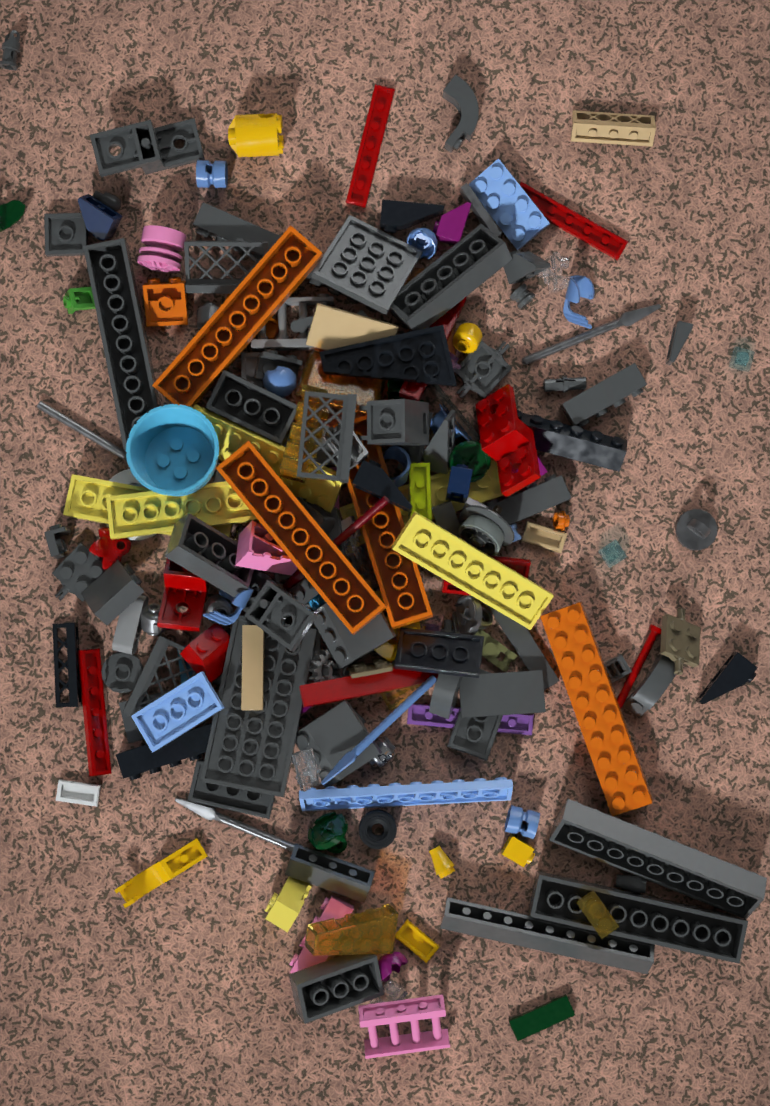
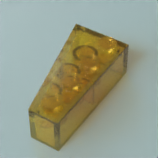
[280,384,330,483]
[305,904,399,956]

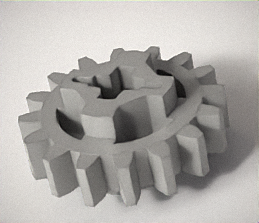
[309,649,349,683]

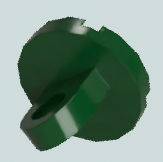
[449,441,491,482]
[308,812,348,853]

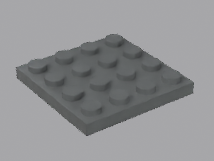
[312,215,423,315]

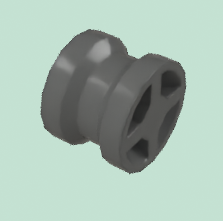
[509,283,536,310]

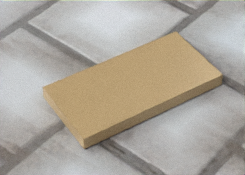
[306,303,398,350]

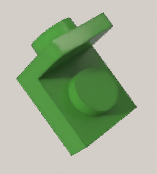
[63,287,96,314]

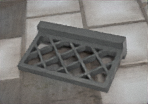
[184,241,268,294]
[297,391,357,483]
[123,635,197,716]

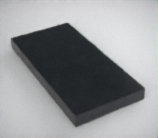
[394,627,484,678]

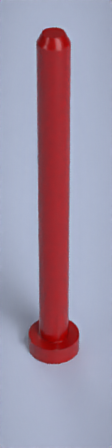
[617,624,661,709]

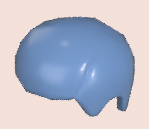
[407,228,438,260]
[263,366,297,398]

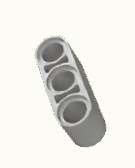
[112,595,149,655]

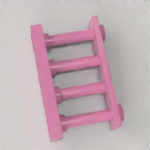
[358,994,450,1059]

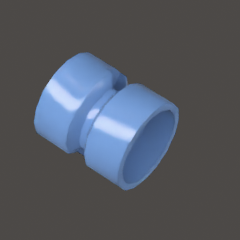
[196,160,228,188]
[504,805,540,839]

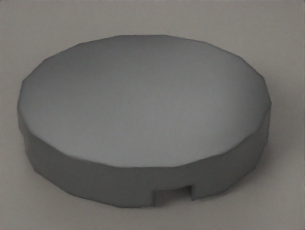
[101,652,143,693]

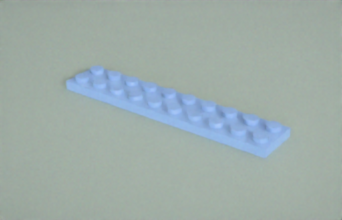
[299,777,513,811]

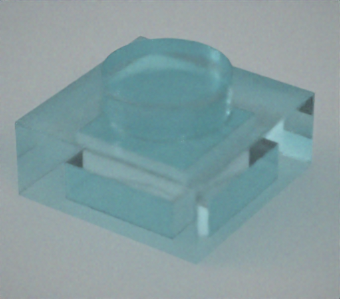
[728,346,755,372]
[598,540,627,568]

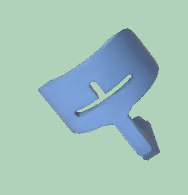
[563,275,595,329]
[383,446,411,487]
[203,587,254,625]

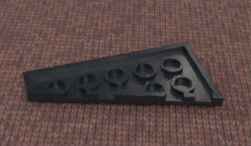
[320,325,457,386]

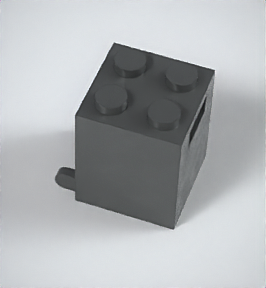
[359,399,429,447]

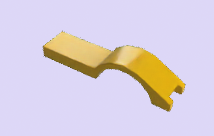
[114,838,207,908]

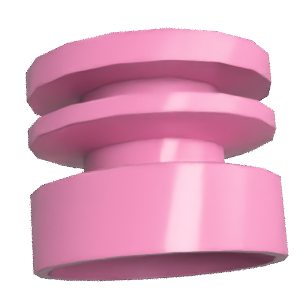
[137,225,186,273]

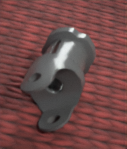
[0,30,21,71]

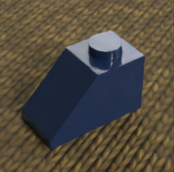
[78,194,123,241]
[445,464,473,503]

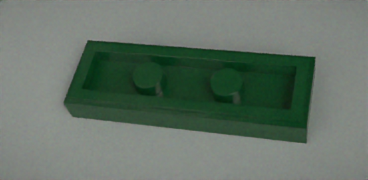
[508,994,575,1041]

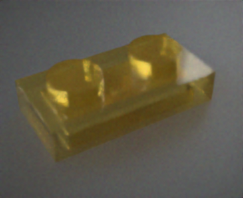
[576,890,619,939]

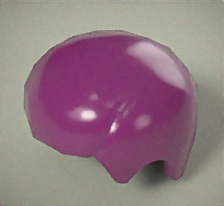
[378,952,408,982]

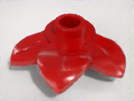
[89,528,131,569]

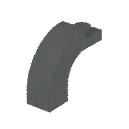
[442,74,479,153]
[623,654,676,718]
[429,674,463,719]

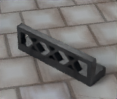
[52,622,82,707]

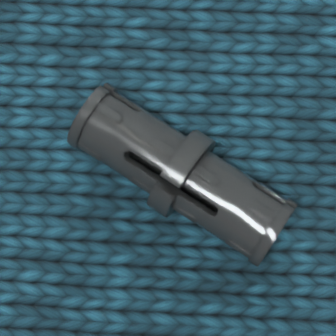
[543,376,587,393]

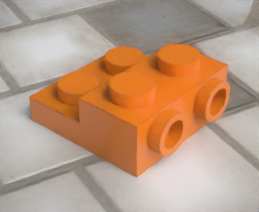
[142,277,189,327]

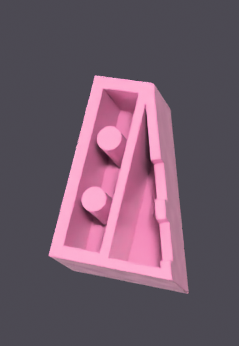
[235,520,298,575]

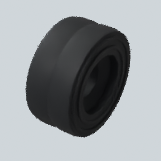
[359,809,397,849]

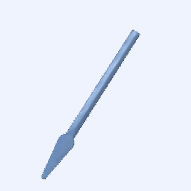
[321,675,437,785]

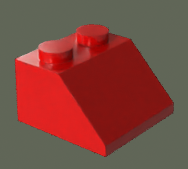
[180,623,230,683]

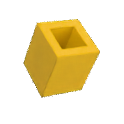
[501,834,535,867]

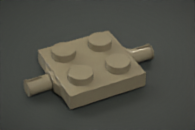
[660,607,701,675]

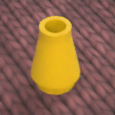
[429,846,455,879]

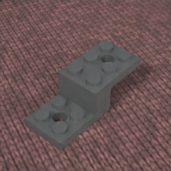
[90,118,205,177]
[230,569,318,652]

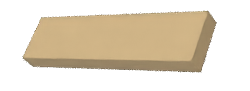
[241,625,264,711]

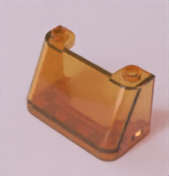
[295,348,387,415]

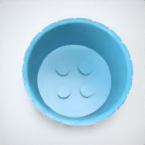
[126,404,219,496]

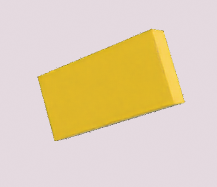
[394,919,440,963]

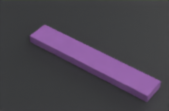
[407,703,534,735]

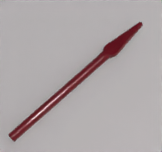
[283,496,390,590]

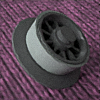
[458,505,514,556]

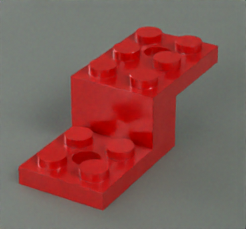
[475,384,541,497]
[157,558,209,632]

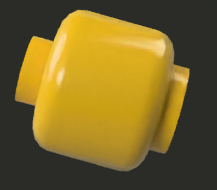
[453,323,483,354]

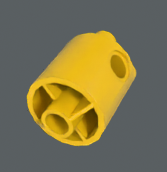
[228,113,284,157]

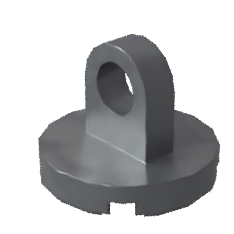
[675,509,717,550]
[452,595,493,635]

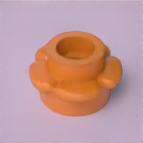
[553,511,570,531]

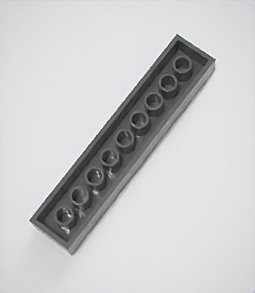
[83,238,161,451]
[549,799,767,919]
[528,871,748,964]

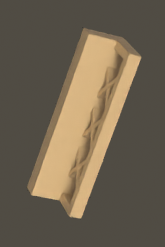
[571,110,656,147]

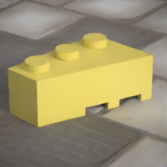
[265,876,313,933]

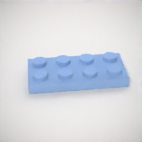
[469,158,550,250]
[131,671,225,752]

